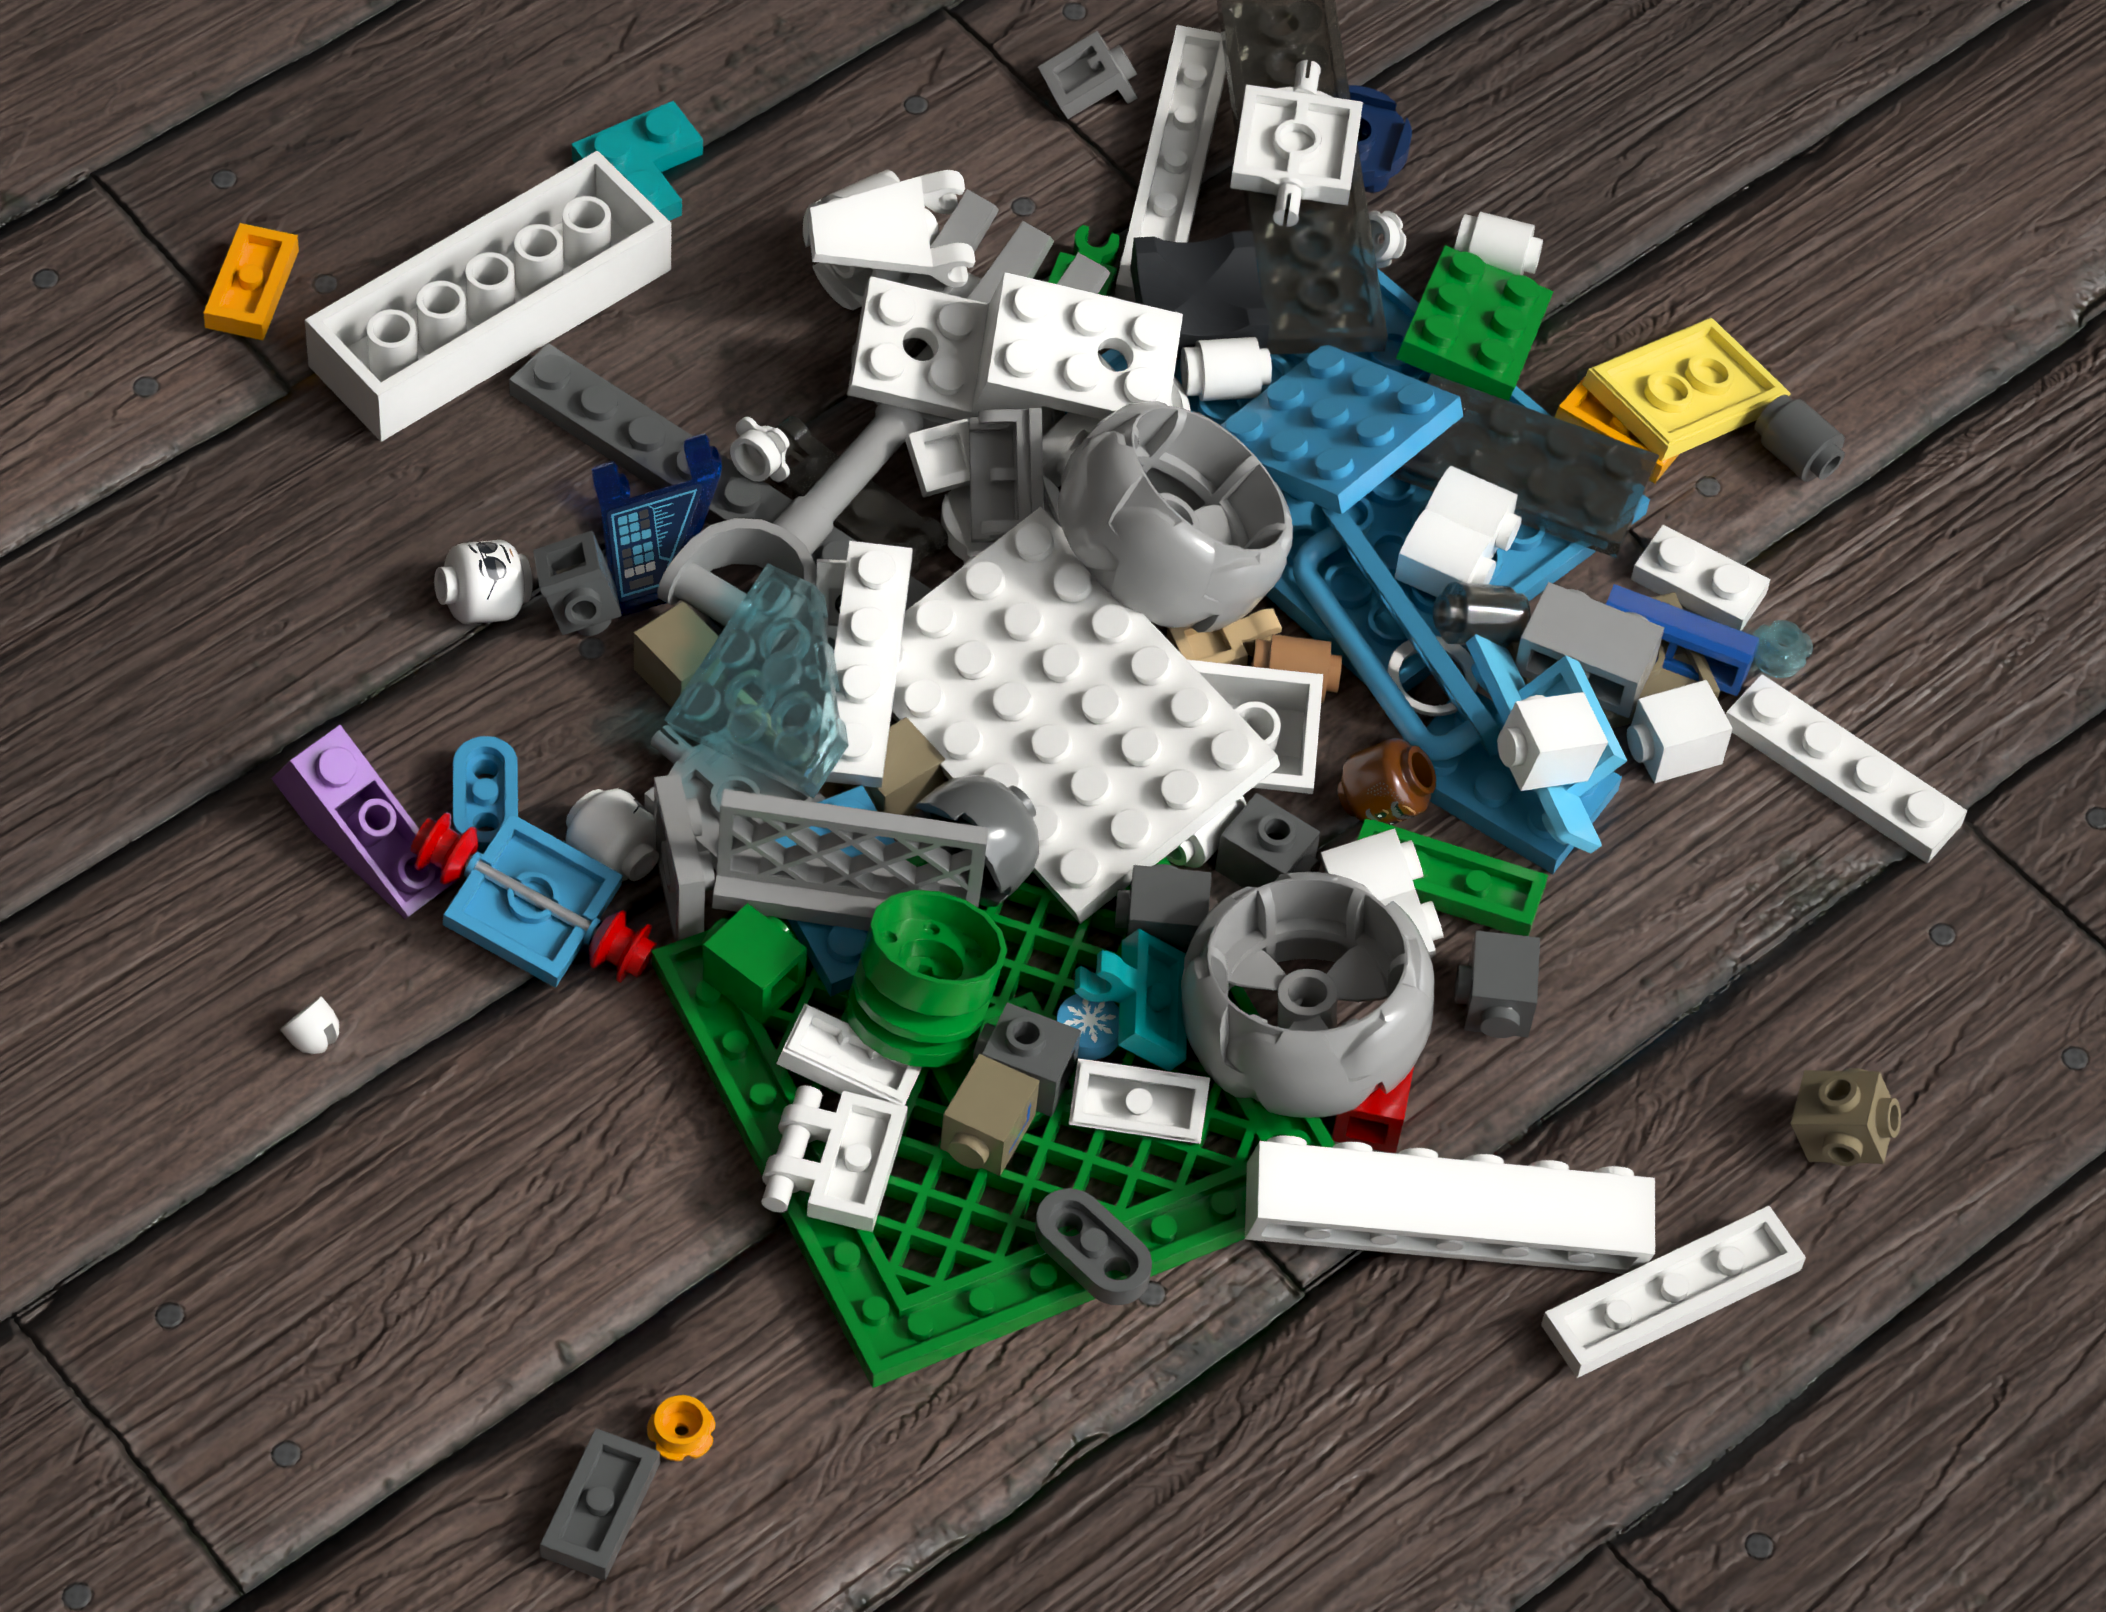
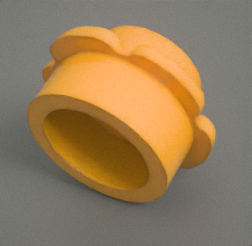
[647,1395,715,1462]

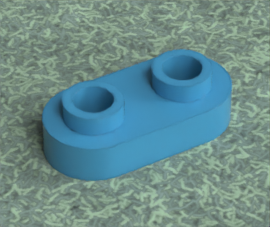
[453,736,518,854]

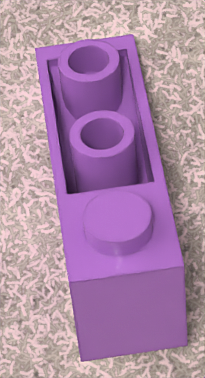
[271,725,457,919]

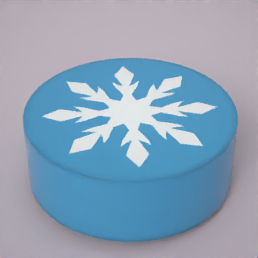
[1056,994,1119,1060]

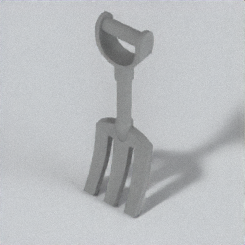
[657,189,1110,665]

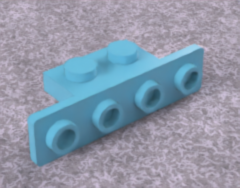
[1466,634,1627,853]

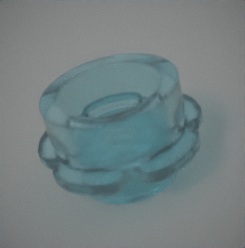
[1753,620,1813,678]

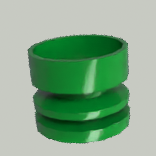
[845,890,1007,1068]

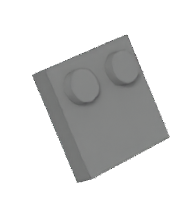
[654,774,715,942]

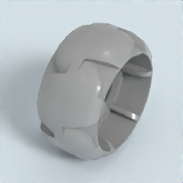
[1057,401,1293,633]
[1181,872,1434,1118]

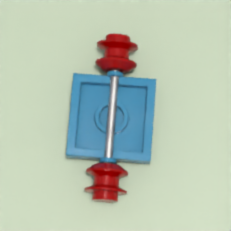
[410,812,657,988]

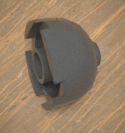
[913,775,1039,907]

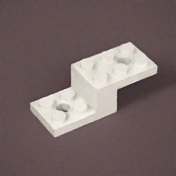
[847,272,1183,421]

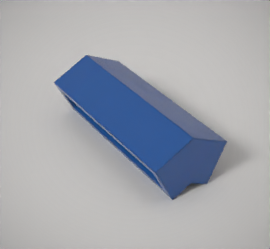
[1606,584,1759,696]

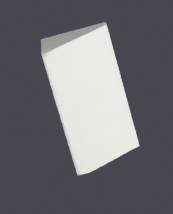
[1069,1058,1210,1144]

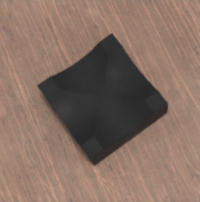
[1130,231,1270,360]

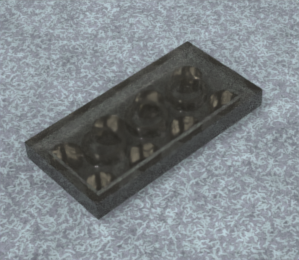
[1390,374,1659,558]

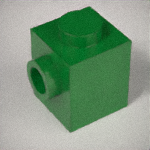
[702,903,807,1024]

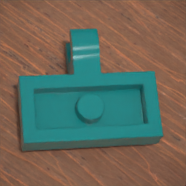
[1075,929,1187,1072]

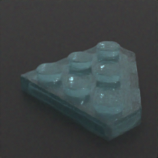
[664,563,849,799]

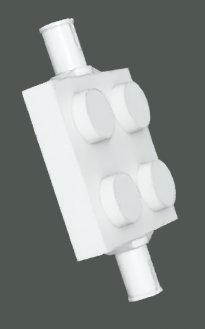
[1230,60,1363,227]

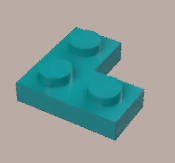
[572,100,703,221]

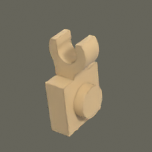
[1167,609,1282,666]

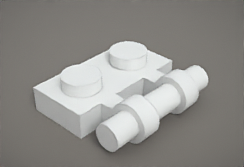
[761,1085,908,1232]

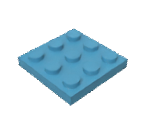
[1221,344,1463,515]

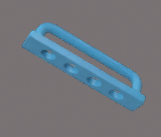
[1293,507,1500,761]

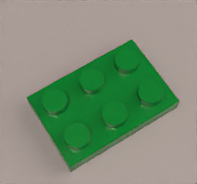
[1396,245,1554,406]

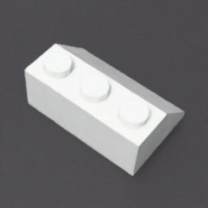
[1188,660,1323,794]

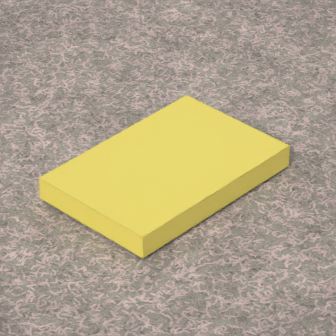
[1582,318,1791,462]

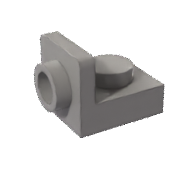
[1038,31,1138,119]

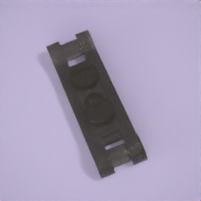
[763,416,949,577]

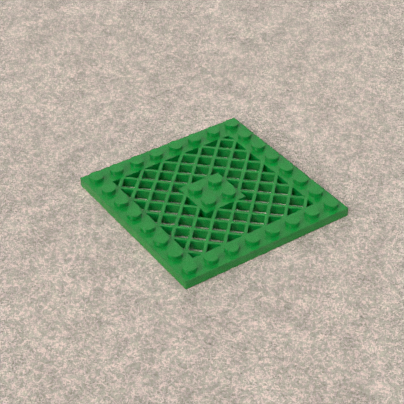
[652,855,1335,1388]

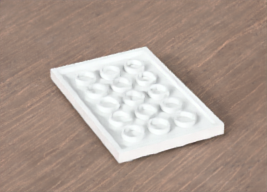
[891,507,1280,924]

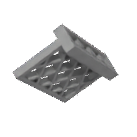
[712,789,989,931]

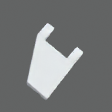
[807,170,975,287]

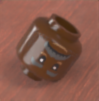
[1338,738,1436,825]

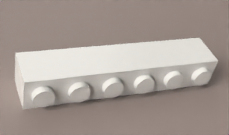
[1245,1136,1655,1274]

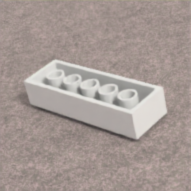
[305,151,671,442]

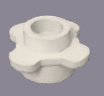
[730,417,790,482]

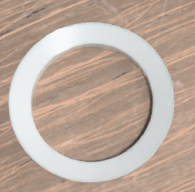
[1387,636,1478,716]

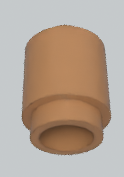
[1252,634,1342,704]

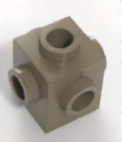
[1791,1068,1901,1166]

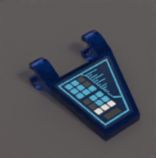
[592,433,722,617]

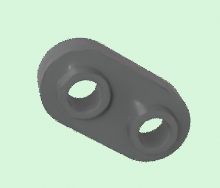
[1035,1188,1152,1305]

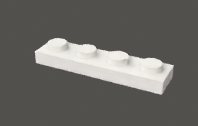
[818,541,912,788]
[1726,674,1967,864]
[1541,1206,1806,1378]

